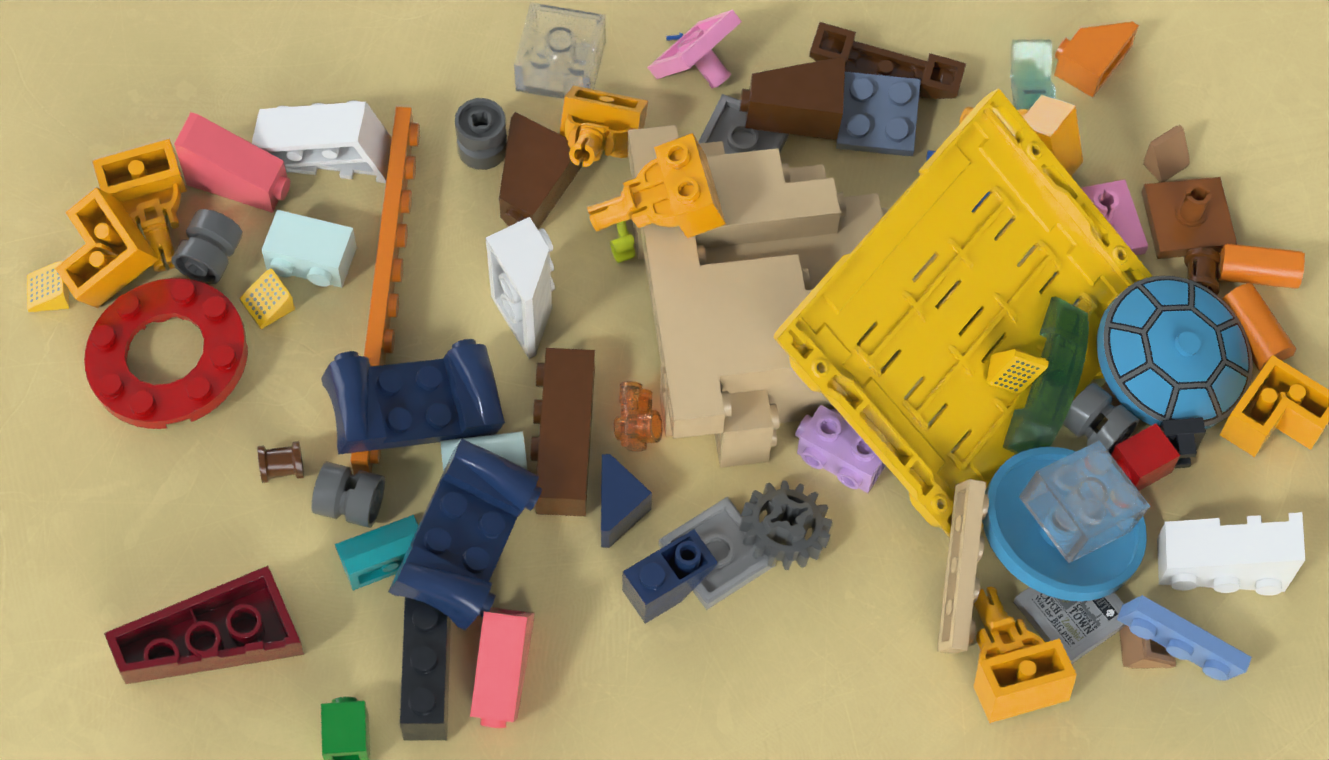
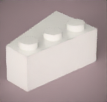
[252,100,392,183]
[1157,512,1305,595]

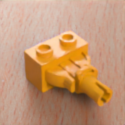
[560,85,648,167]
[959,95,1083,177]
[587,133,726,238]
[92,139,187,272]
[973,587,1077,723]

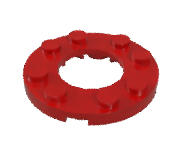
[84,278,248,429]

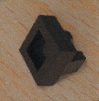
[1160,417,1206,469]

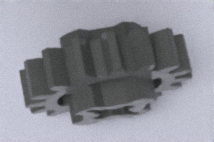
[739,480,832,570]

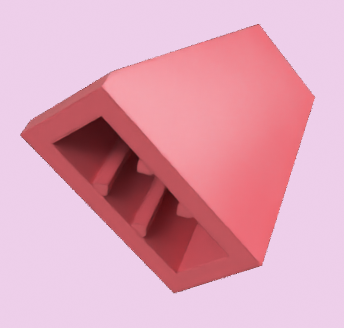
[174,112,290,213]
[470,607,535,728]

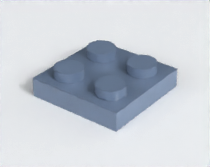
[836,72,920,157]

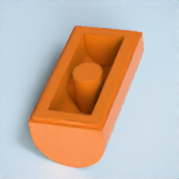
[1216,244,1305,289]
[1222,283,1296,371]

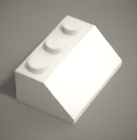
[486,217,555,359]

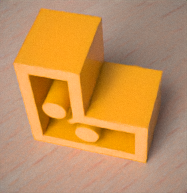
[55,187,159,308]
[1220,355,1329,457]

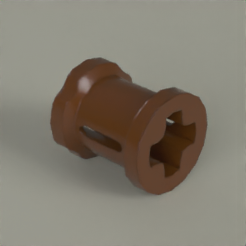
[1184,247,1220,295]
[257,441,304,483]

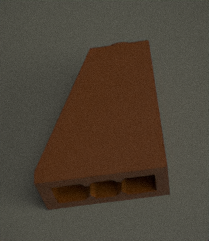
[739,57,845,140]
[499,112,582,229]

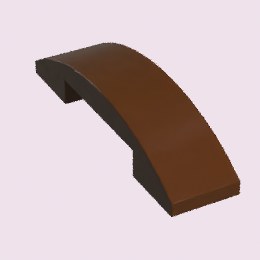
[809,22,966,99]

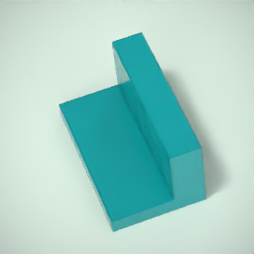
[335,515,418,590]

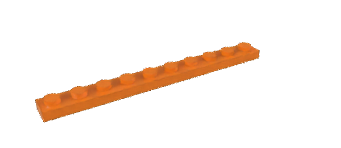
[351,107,420,475]

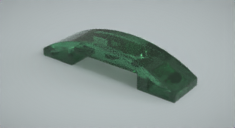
[1003,296,1089,454]

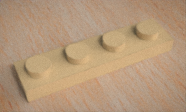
[937,479,989,654]

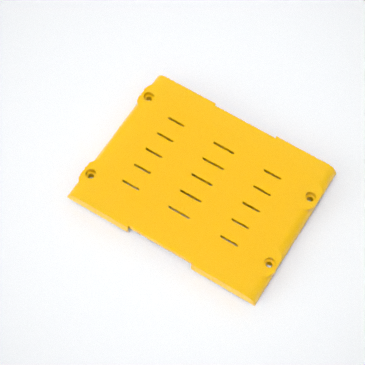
[774,88,1153,538]

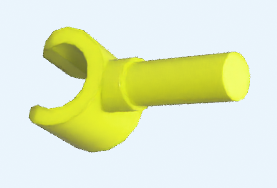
[610,221,636,263]

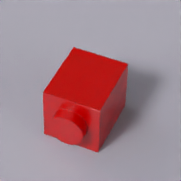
[1108,423,1180,494]

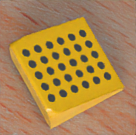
[27,261,69,312]
[239,268,295,329]
[987,349,1049,394]

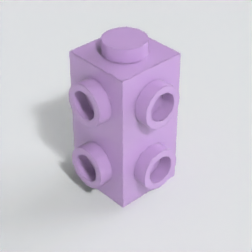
[795,405,886,493]

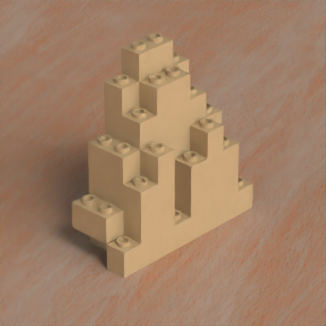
[628,125,982,468]

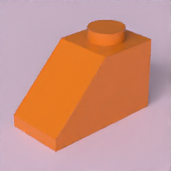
[1054,22,1139,98]

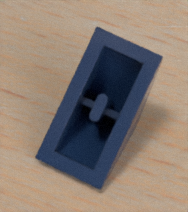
[601,454,652,548]

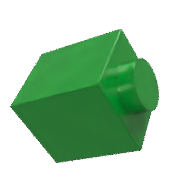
[321,697,370,760]

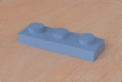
[1117,595,1252,681]

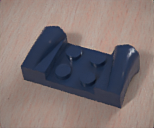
[321,339,505,454]
[388,439,542,631]

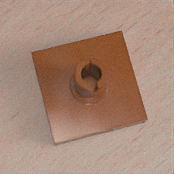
[1141,177,1237,259]

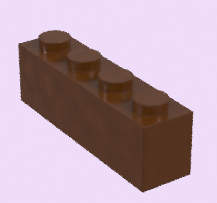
[530,348,595,517]

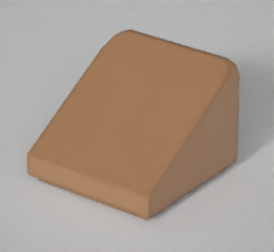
[1143,125,1190,182]
[1119,625,1176,668]

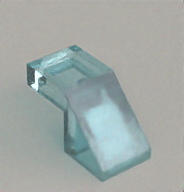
[1010,39,1056,110]

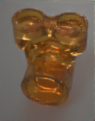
[614,381,663,451]

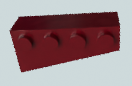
[104,566,304,684]

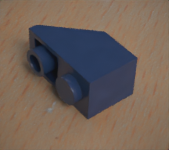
[622,529,718,624]

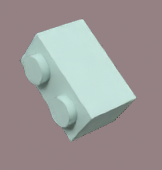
[262,210,357,288]

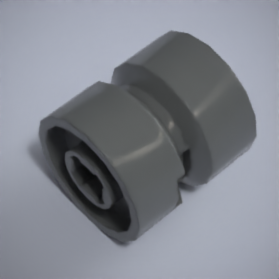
[455,98,507,170]
[172,209,243,285]
[1060,382,1139,460]
[311,461,385,528]

